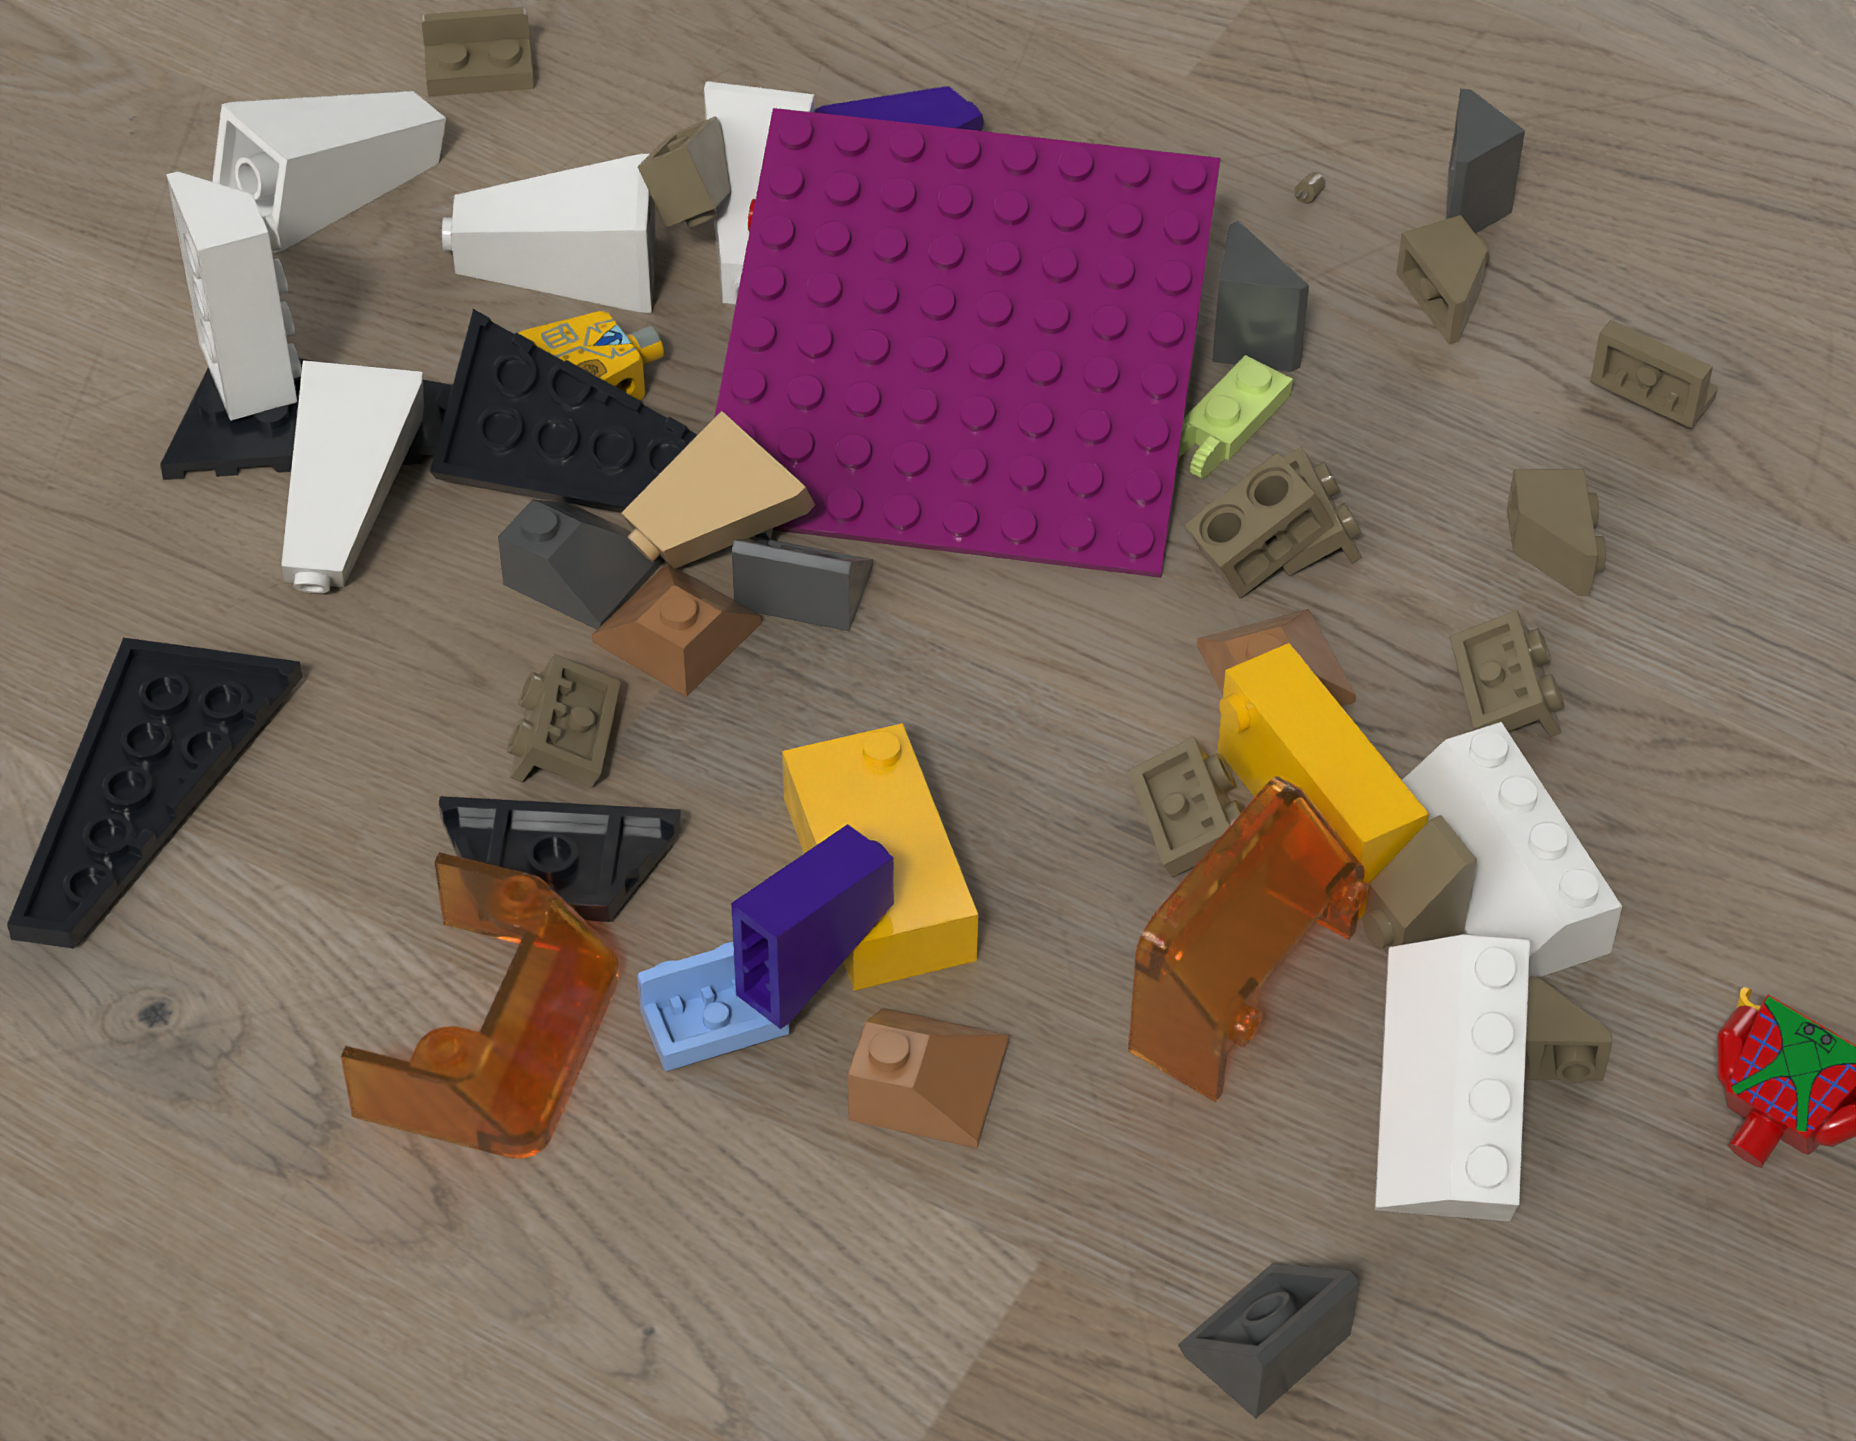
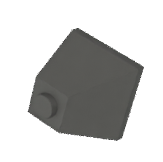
[498,499,665,630]

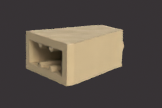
[621,411,815,569]

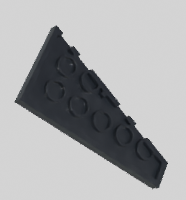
[430,309,773,540]
[160,358,453,480]
[7,637,303,949]

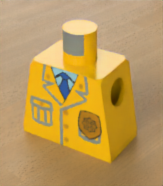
[518,311,664,401]

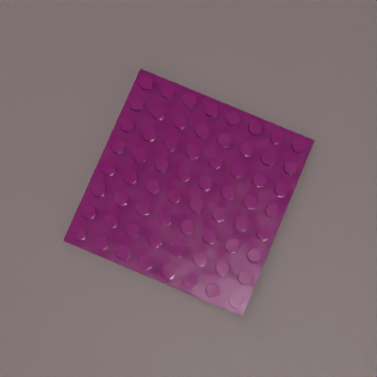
[714,108,1221,578]

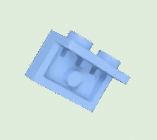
[637,942,789,1072]

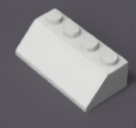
[166,172,302,421]
[1402,722,1622,977]
[1374,935,1530,1222]

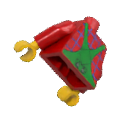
[1717,987,1856,1168]

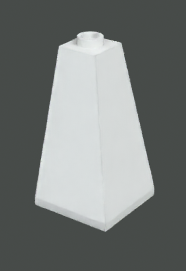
[704,81,814,304]
[212,91,446,253]
[442,154,656,313]
[281,360,424,593]

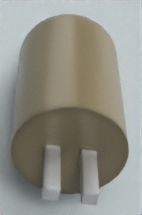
[1294,172,1325,203]

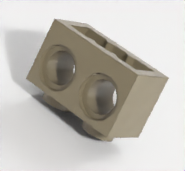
[1184,452,1334,598]

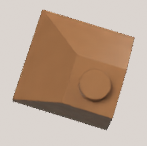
[592,563,761,697]
[1197,609,1356,706]
[848,1008,1009,1148]

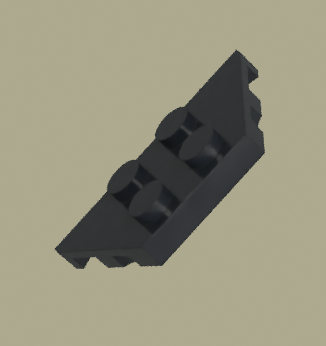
[438,796,682,922]

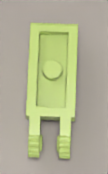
[1178,355,1293,479]

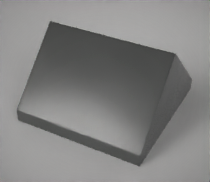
[1446,89,1525,234]
[1212,221,1309,372]
[732,538,873,631]
[1178,1263,1359,1418]

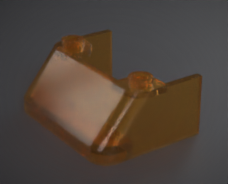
[1128,776,1369,1102]
[341,852,620,1159]

